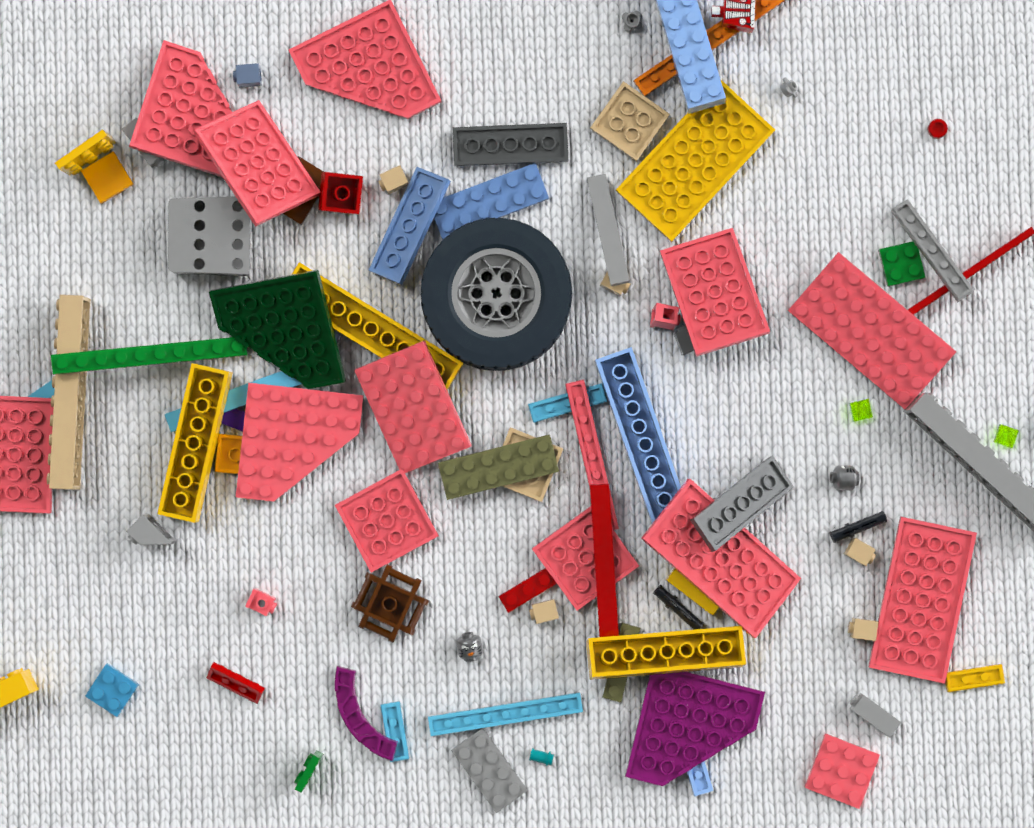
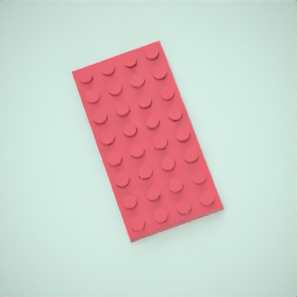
[788,252,956,409]
[641,479,801,638]
[868,516,977,684]

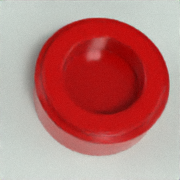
[927,119,948,139]

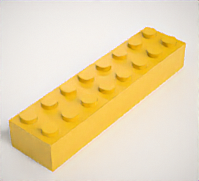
[157,363,233,523]
[586,626,746,680]

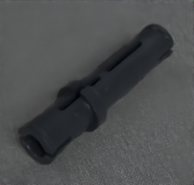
[829,511,887,543]
[653,584,704,630]

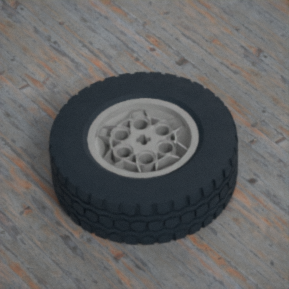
[420,218,572,371]

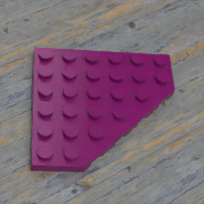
[625,672,765,786]

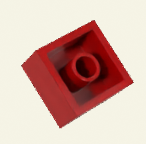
[318,172,363,214]

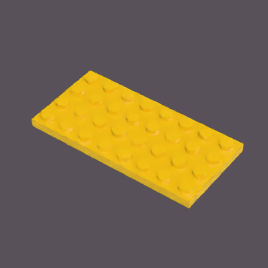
[615,79,775,242]

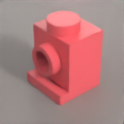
[650,303,681,330]
[245,588,277,616]

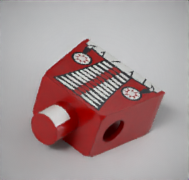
[711,0,755,33]

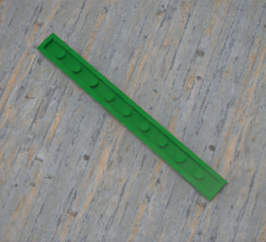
[50,337,247,375]

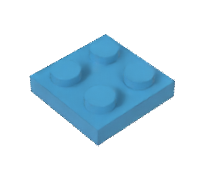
[85,663,139,717]

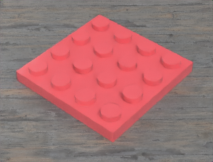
[335,469,439,573]
[532,506,639,611]

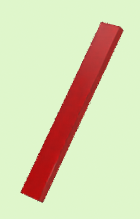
[908,227,1034,315]
[590,483,619,637]

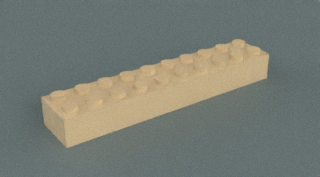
[47,295,91,490]

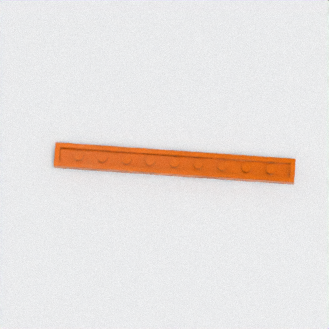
[633,0,786,96]

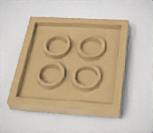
[590,81,670,162]
[503,427,563,502]

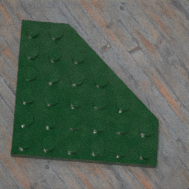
[209,270,346,389]

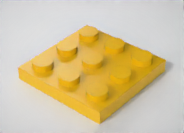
[55,129,116,176]

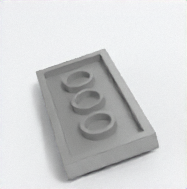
[451,728,528,813]

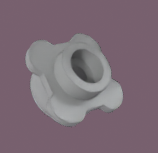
[622,11,642,31]
[780,77,798,97]

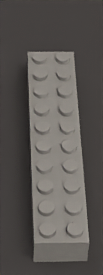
[904,393,1034,532]

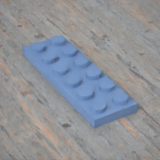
[434,163,549,240]
[369,167,451,285]

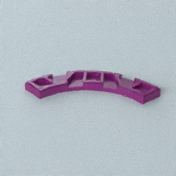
[335,666,398,761]

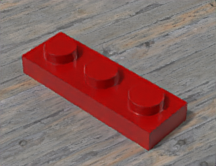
[498,568,557,613]
[206,662,265,704]

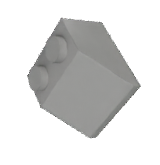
[126,514,176,545]

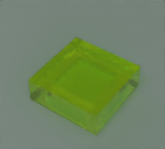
[849,399,873,422]
[993,424,1019,449]

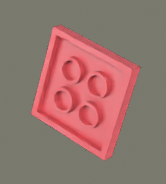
[804,733,880,809]

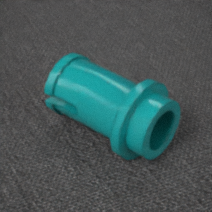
[529,748,554,766]

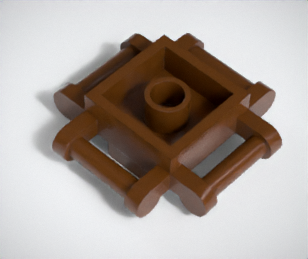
[351,564,430,643]

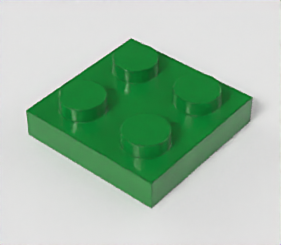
[878,241,925,287]
[294,750,323,793]

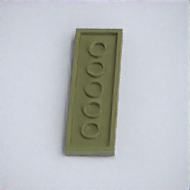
[438,434,559,500]

